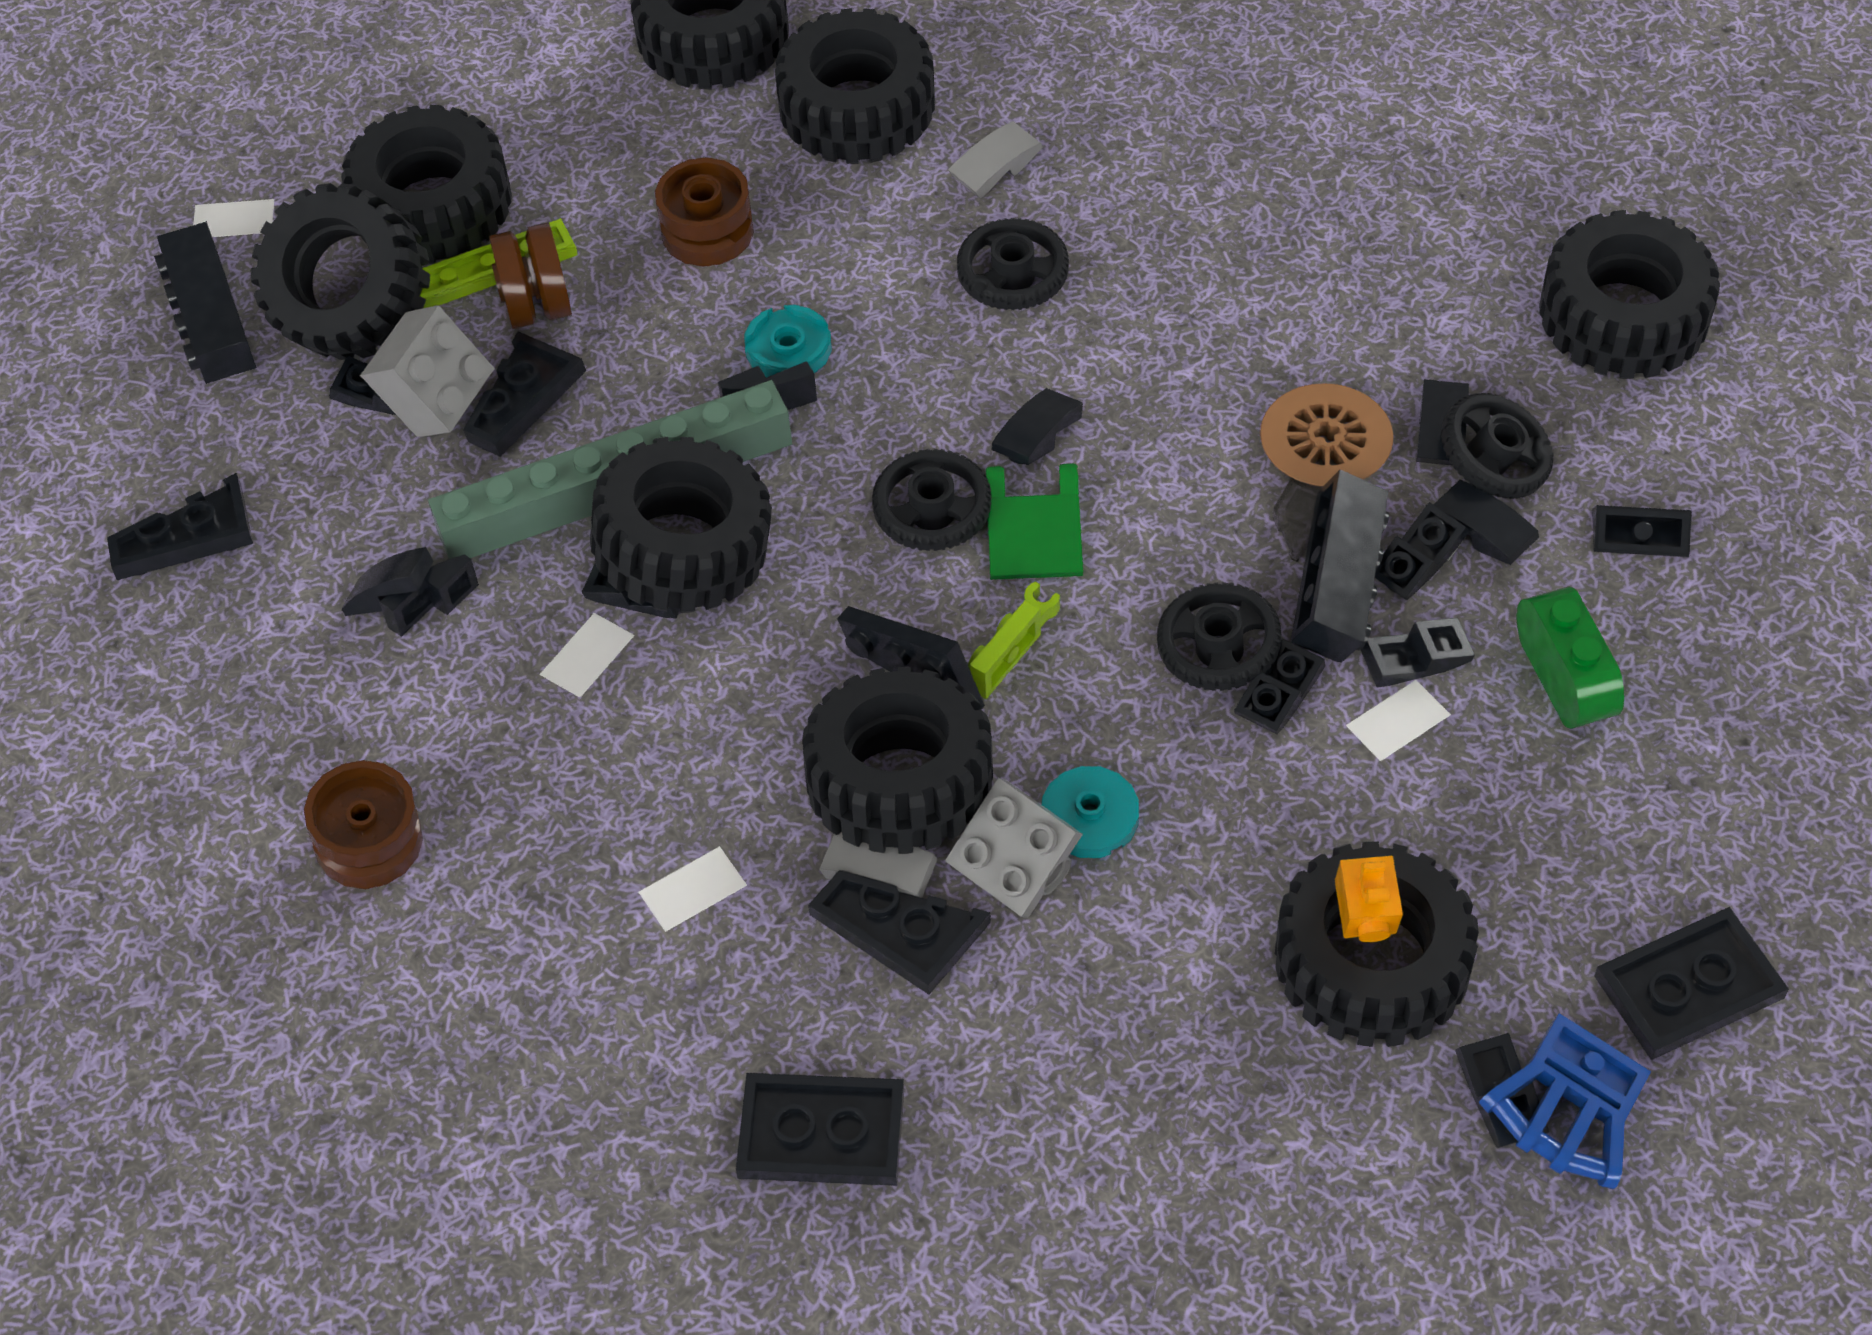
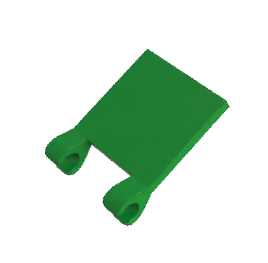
[986,463,1083,580]

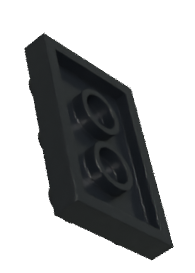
[1594,907,1789,1060]
[736,1073,905,1186]

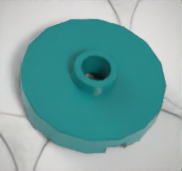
[744,305,832,377]
[1042,766,1139,858]

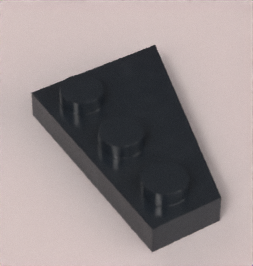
[463,331,586,457]
[107,473,253,580]
[837,606,985,710]
[808,870,991,995]

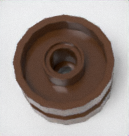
[655,157,754,267]
[489,222,572,330]
[304,760,423,889]

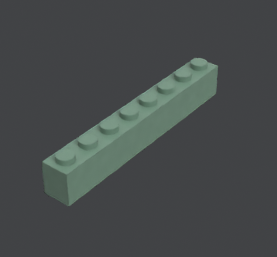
[428,380,793,559]

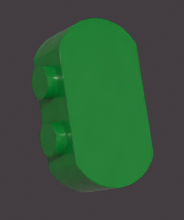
[1516,586,1625,729]

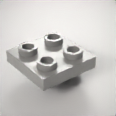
[945,777,1083,918]

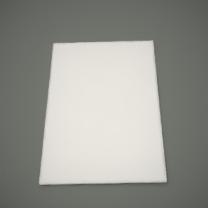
[193,199,274,237]
[539,613,635,697]
[1346,680,1451,761]
[639,846,747,932]

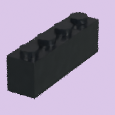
[154,221,257,384]
[1290,470,1389,663]

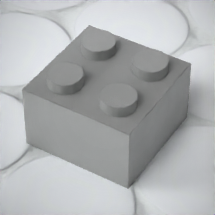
[360,305,495,437]

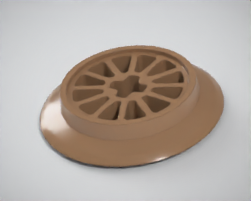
[1260,383,1393,486]

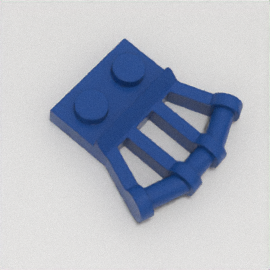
[1479,1013,1651,1189]

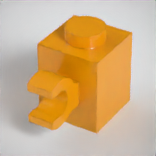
[1335,856,1403,942]

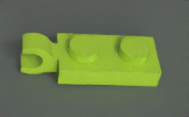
[968,581,1060,699]

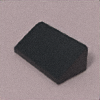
[1592,505,1692,557]

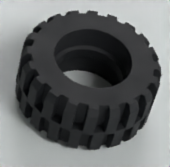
[630,0,789,90]
[775,8,935,164]
[341,105,512,265]
[250,183,430,360]
[1539,210,1720,379]
[590,436,772,613]
[802,667,993,854]
[1274,841,1479,1047]

